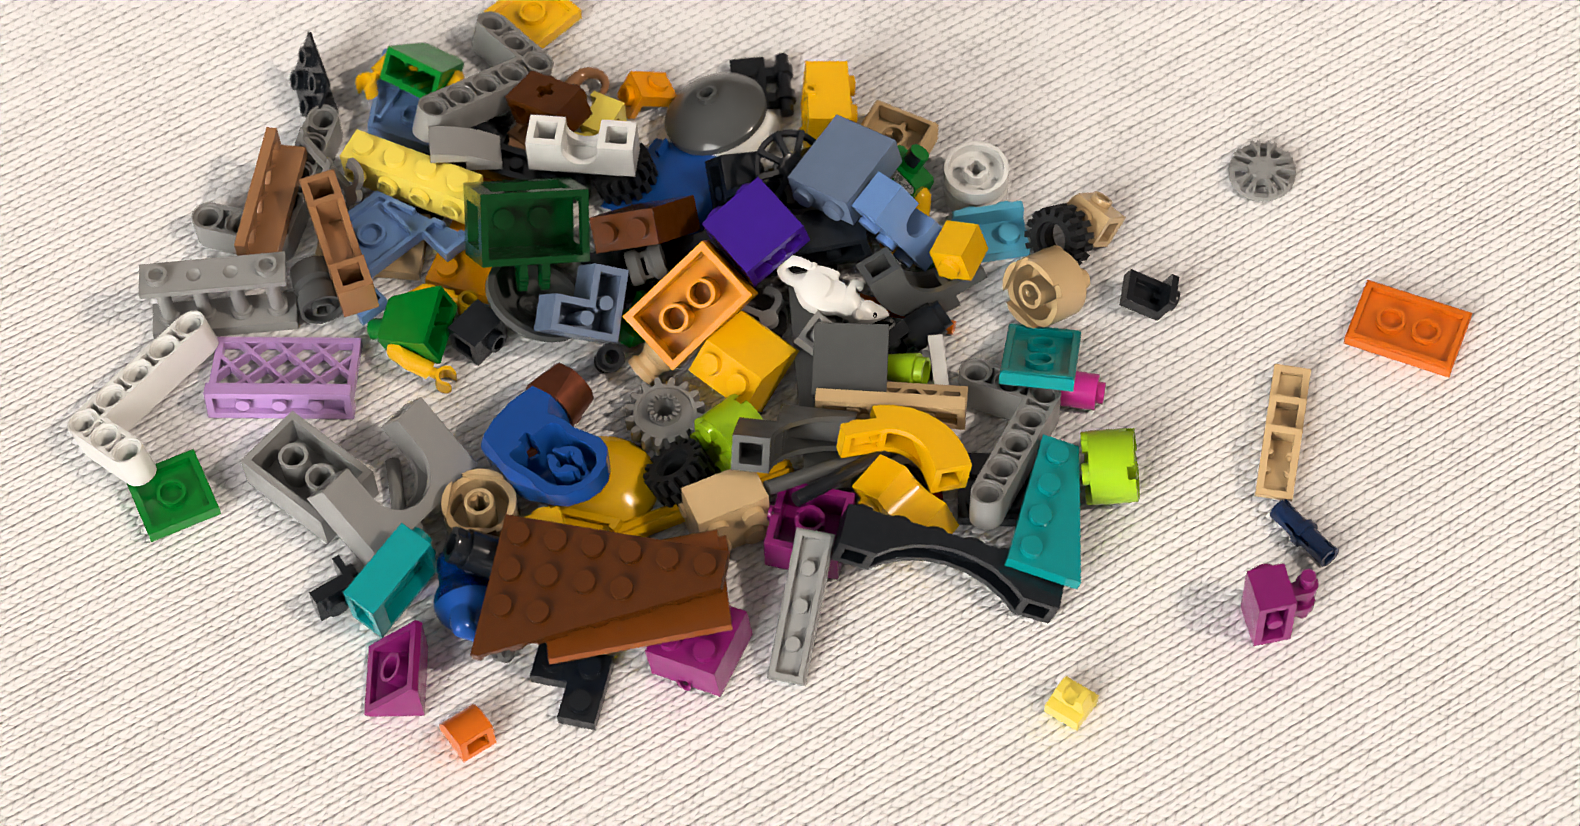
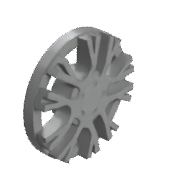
[1228,140,1296,201]

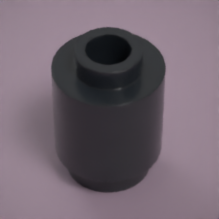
[901,300,953,352]

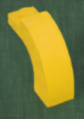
[836,405,972,493]

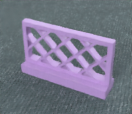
[203,337,363,419]

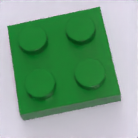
[126,449,221,542]

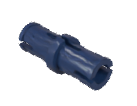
[1270,499,1339,567]

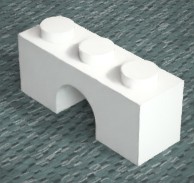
[525,115,640,177]

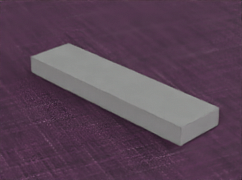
[767,527,836,686]

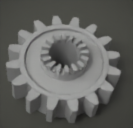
[625,377,705,455]

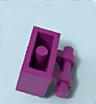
[1241,563,1319,647]

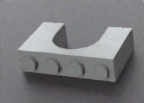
[307,397,478,566]

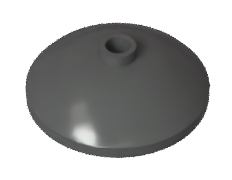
[664,72,767,156]
[485,263,576,342]

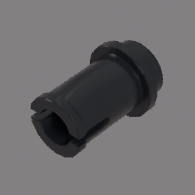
[593,343,625,373]

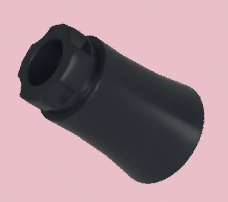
[443,526,500,580]

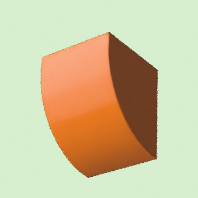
[439,704,497,762]

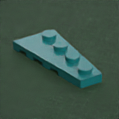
[1004,434,1081,590]

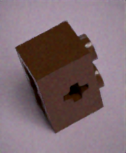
[505,70,593,132]

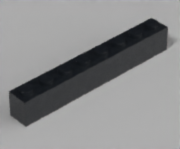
[581,210,873,304]

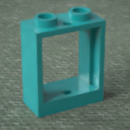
[343,523,439,638]

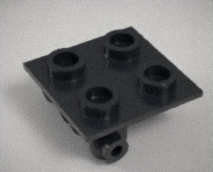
[290,32,339,118]

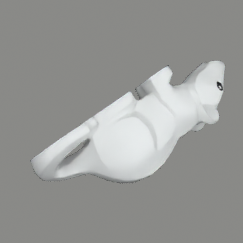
[777,255,889,324]

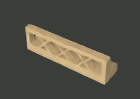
[815,381,968,430]

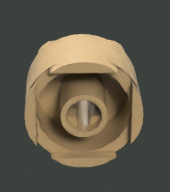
[1003,245,1090,329]
[441,469,521,537]

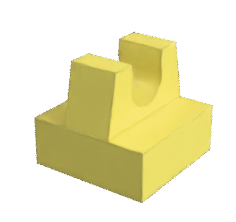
[1045,676,1099,731]

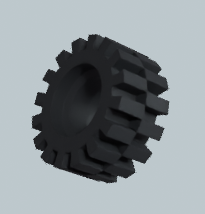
[589,143,658,206]
[1024,203,1094,265]
[643,438,716,508]

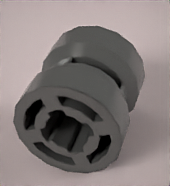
[624,244,669,287]

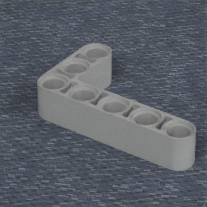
[412,11,554,143]
[191,105,343,262]
[958,358,1061,530]

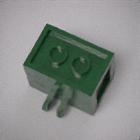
[463,177,590,291]

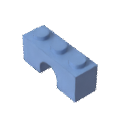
[851,171,942,272]

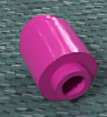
[1060,371,1106,411]

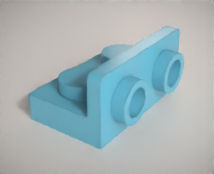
[952,201,1030,263]

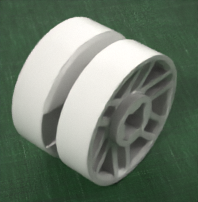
[944,141,1009,212]

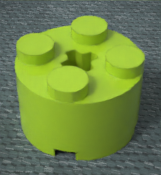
[690,394,764,474]
[1080,428,1140,505]

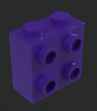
[702,177,810,287]

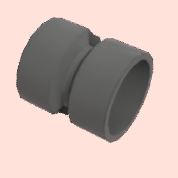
[289,256,343,324]

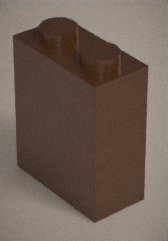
[589,195,701,254]

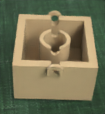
[678,469,770,551]

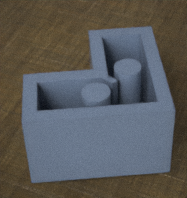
[534,263,629,344]

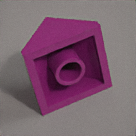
[364,620,428,717]

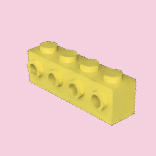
[340,129,484,224]

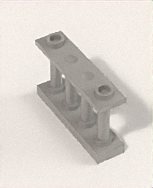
[138,251,299,340]

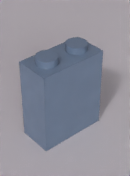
[787,114,902,225]

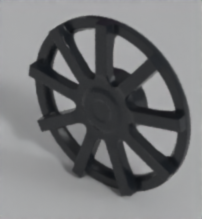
[754,130,816,209]

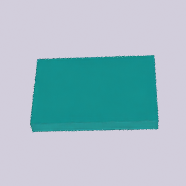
[999,324,1081,391]

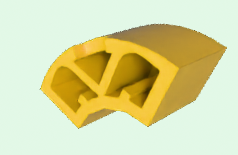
[852,454,959,534]

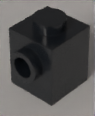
[448,299,508,366]

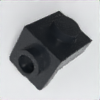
[1119,269,1180,321]
[309,555,358,621]

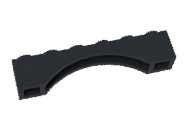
[831,503,1064,624]

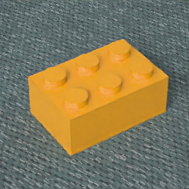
[622,240,759,371]

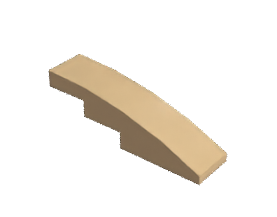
[1255,364,1311,502]

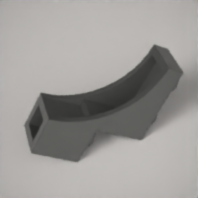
[731,404,857,474]

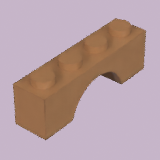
[299,169,379,317]

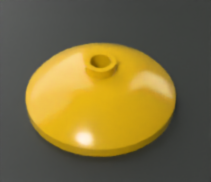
[564,436,657,522]

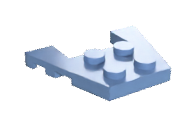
[367,49,430,154]
[348,190,465,326]

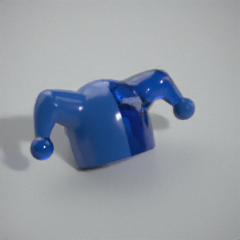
[433,552,489,642]

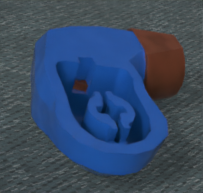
[481,362,611,506]

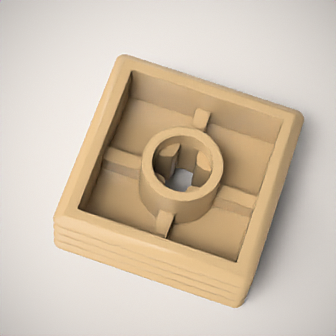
[861,100,939,154]

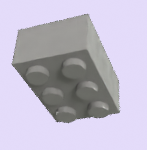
[240,411,379,544]

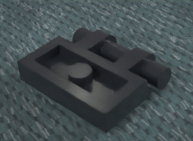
[729,53,796,117]

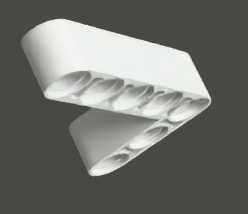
[67,311,219,486]

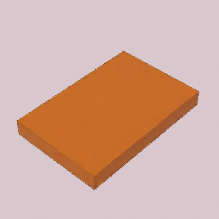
[1344,280,1473,378]

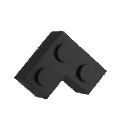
[705,151,787,209]

